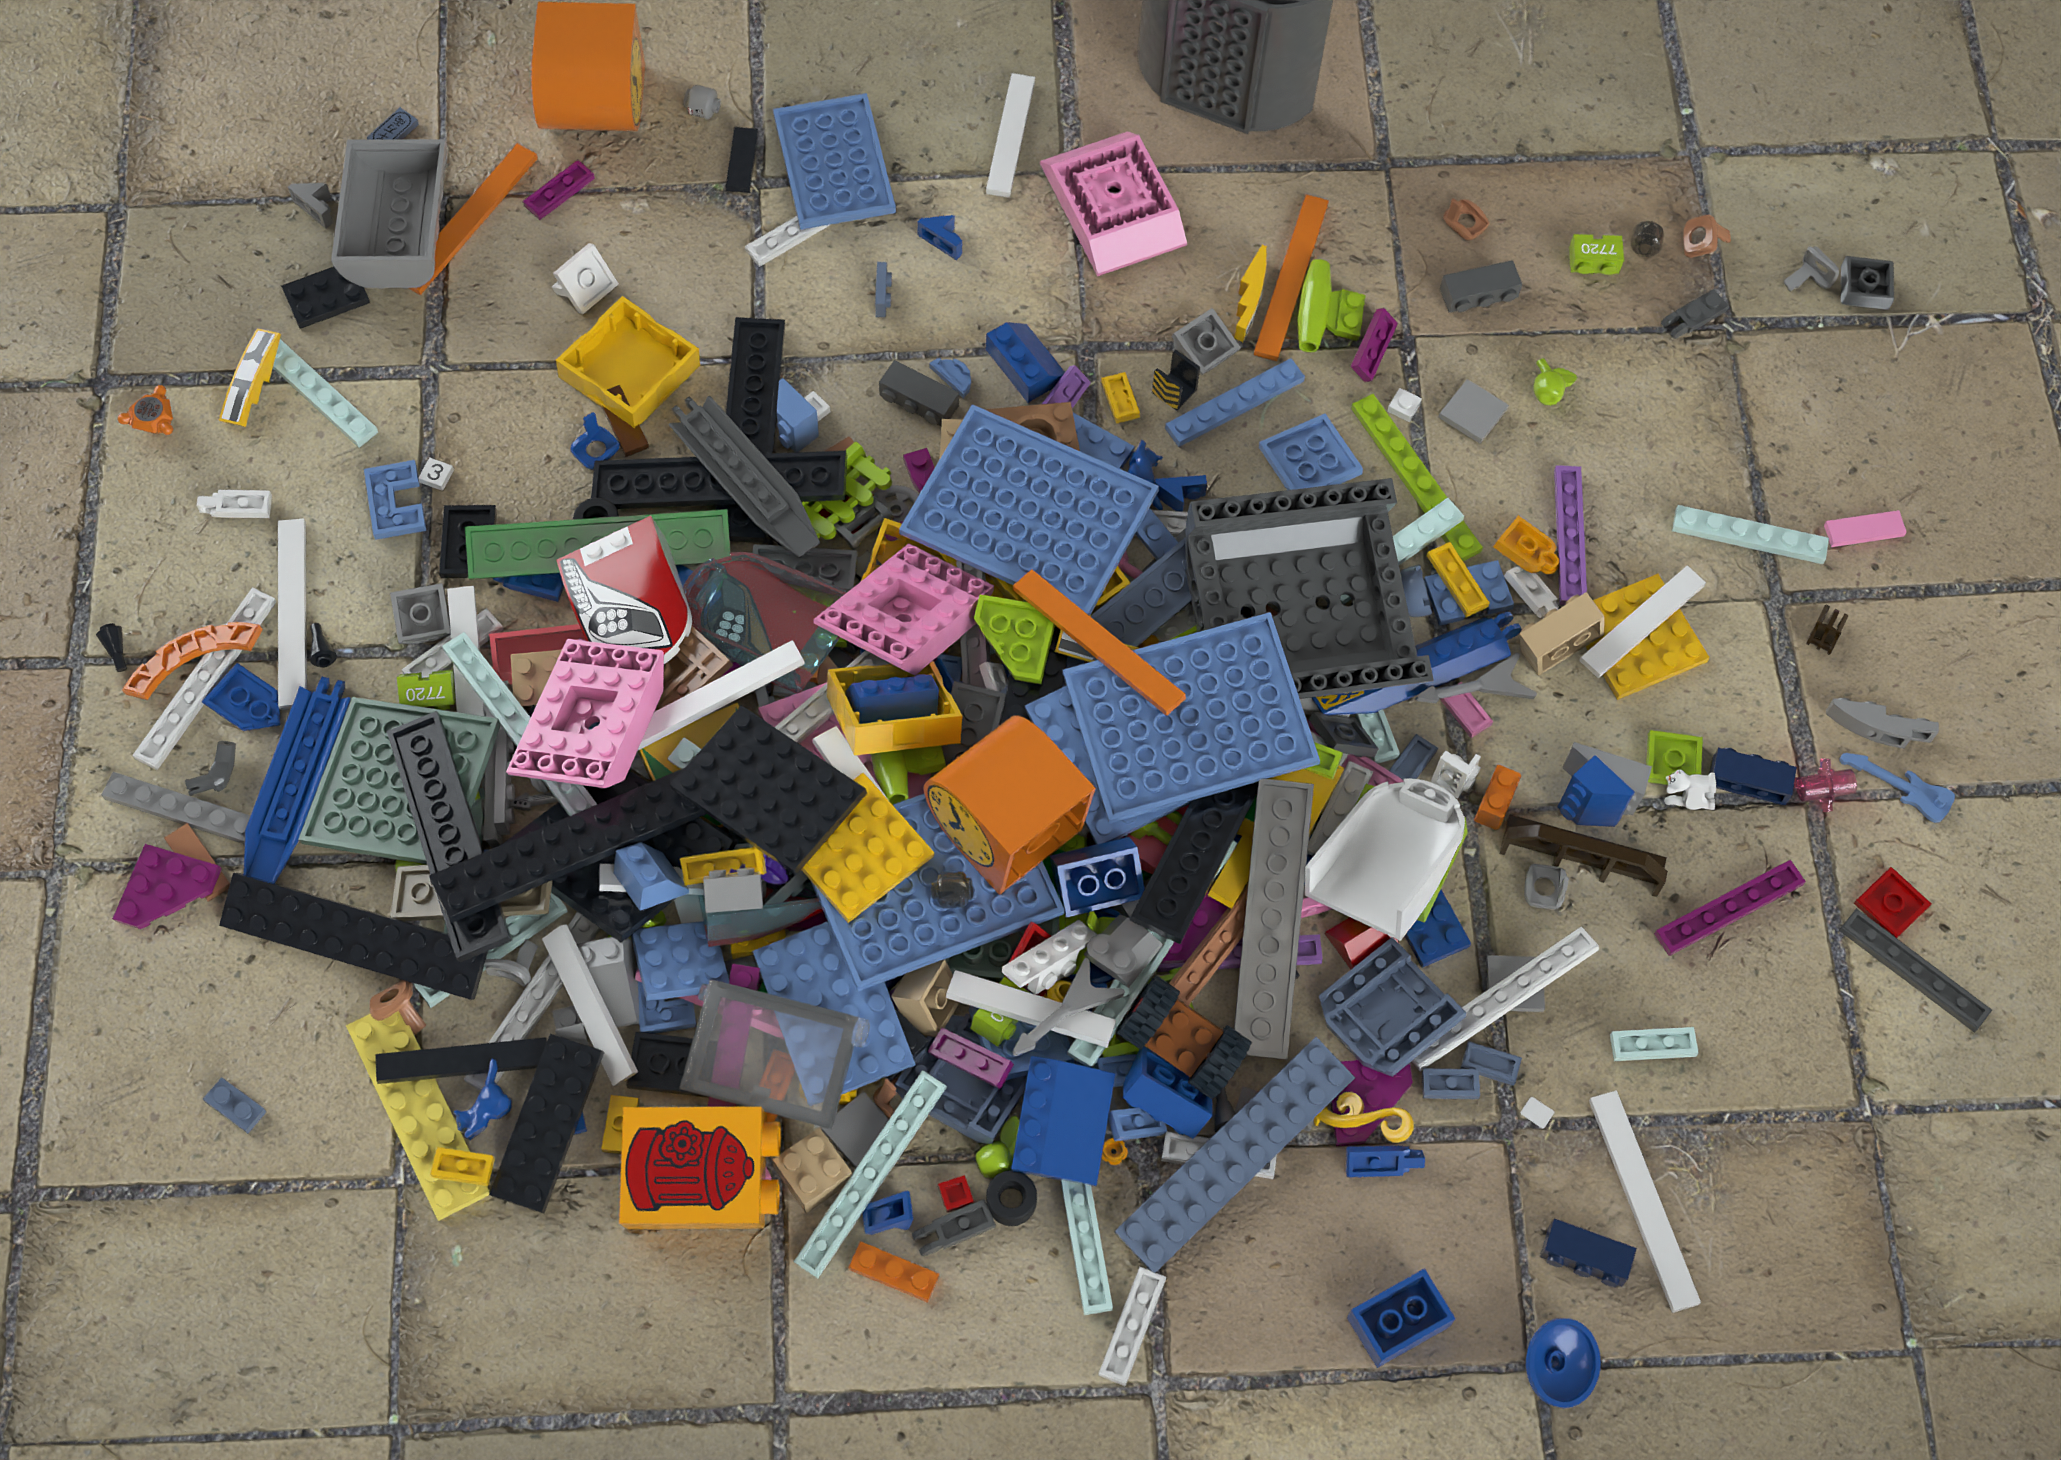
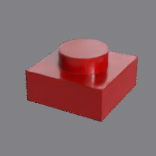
[938,1175,974,1213]

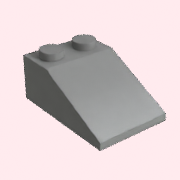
[1563,742,1652,816]
[703,868,764,913]
[576,937,639,1030]

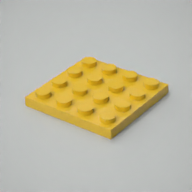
[1586,574,1710,700]
[801,772,935,923]

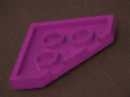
[112,844,222,929]
[1161,880,1228,964]
[1330,1060,1413,1146]

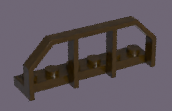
[1499,814,1668,897]

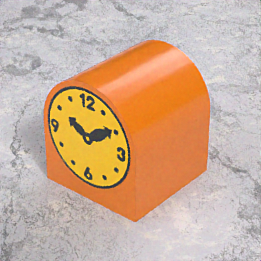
[532,2,645,131]
[924,716,1096,895]

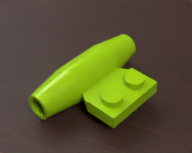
[1297,259,1365,352]
[870,745,946,805]

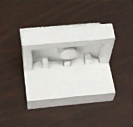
[551,243,619,314]

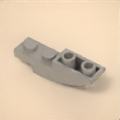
[1826,698,1939,749]

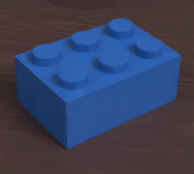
[1347,1268,1456,1368]

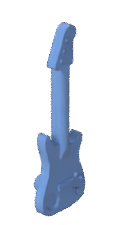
[1839,753,1955,823]

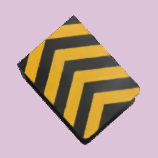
[1152,349,1200,411]

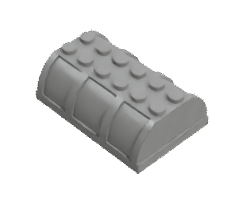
[331,139,448,289]

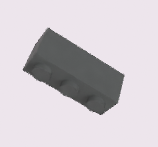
[1440,260,1522,313]
[879,360,959,426]

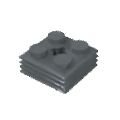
[1841,256,1894,310]

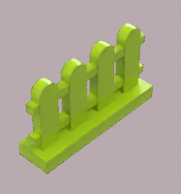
[802,441,892,540]

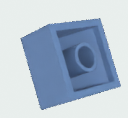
[777,378,819,452]
[613,842,689,911]

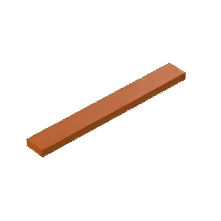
[408,143,538,295]
[1254,194,1329,362]
[1013,569,1186,716]

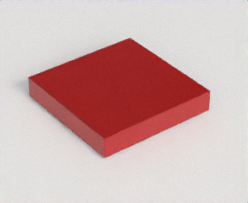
[1854,867,1932,938]

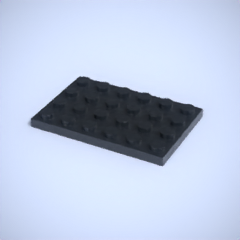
[670,705,867,875]
[501,802,678,943]

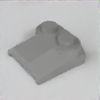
[1171,308,1241,375]
[390,583,451,644]
[1084,915,1163,988]

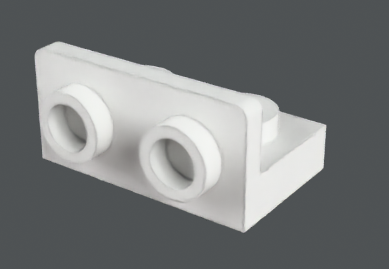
[1431,751,1481,799]

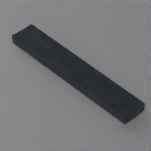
[375,1037,547,1084]

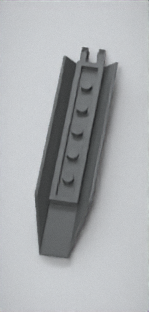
[668,395,820,558]

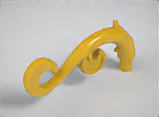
[1314,1092,1414,1143]

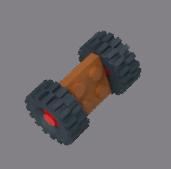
[1117,976,1252,1099]

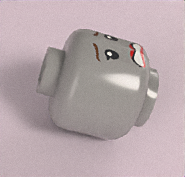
[684,85,721,119]

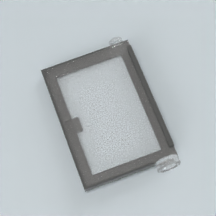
[679,979,870,1129]

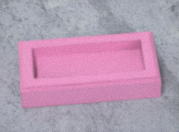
[1440,682,1493,738]

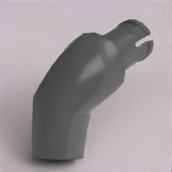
[185,741,236,796]

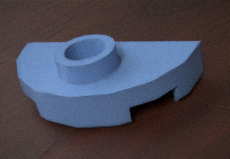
[929,358,971,399]

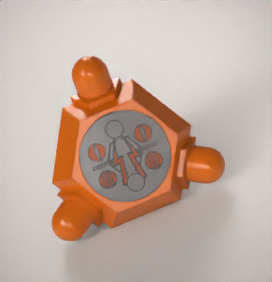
[117,385,173,435]

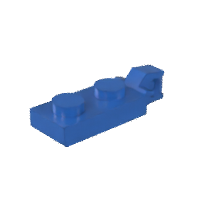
[493,574,564,602]
[1345,1145,1425,1177]

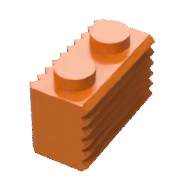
[1474,765,1522,830]

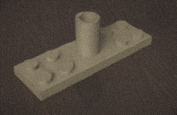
[390,865,552,921]

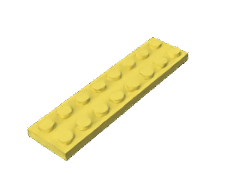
[346,1011,490,1221]

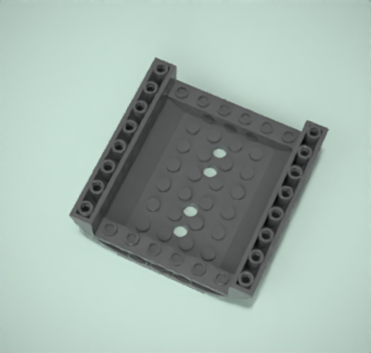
[1138,0,1333,134]
[1185,478,1434,699]

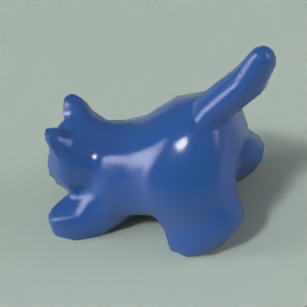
[1127,440,1163,511]
[454,1059,512,1140]

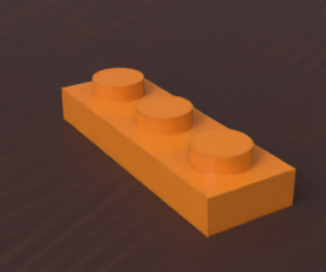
[849,1241,939,1303]

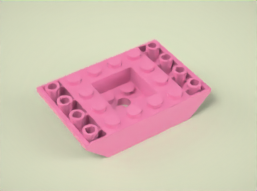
[1040,132,1187,276]
[814,544,994,675]
[506,639,664,788]

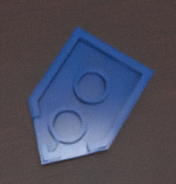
[202,663,281,731]

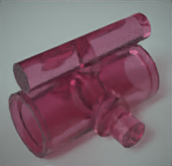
[1794,758,1857,812]

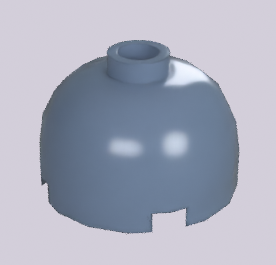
[1400,564,1432,618]

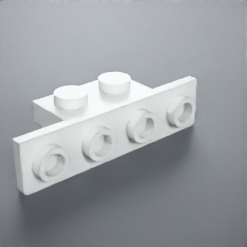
[1002,920,1097,995]

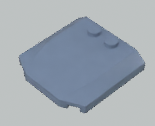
[1319,937,1466,1077]
[895,1013,1028,1144]

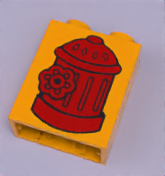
[619,1107,781,1229]

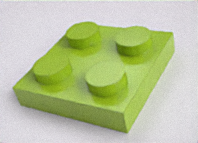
[1646,730,1703,785]

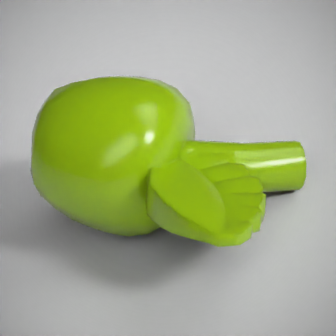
[1533,358,1577,406]
[976,1116,1020,1179]

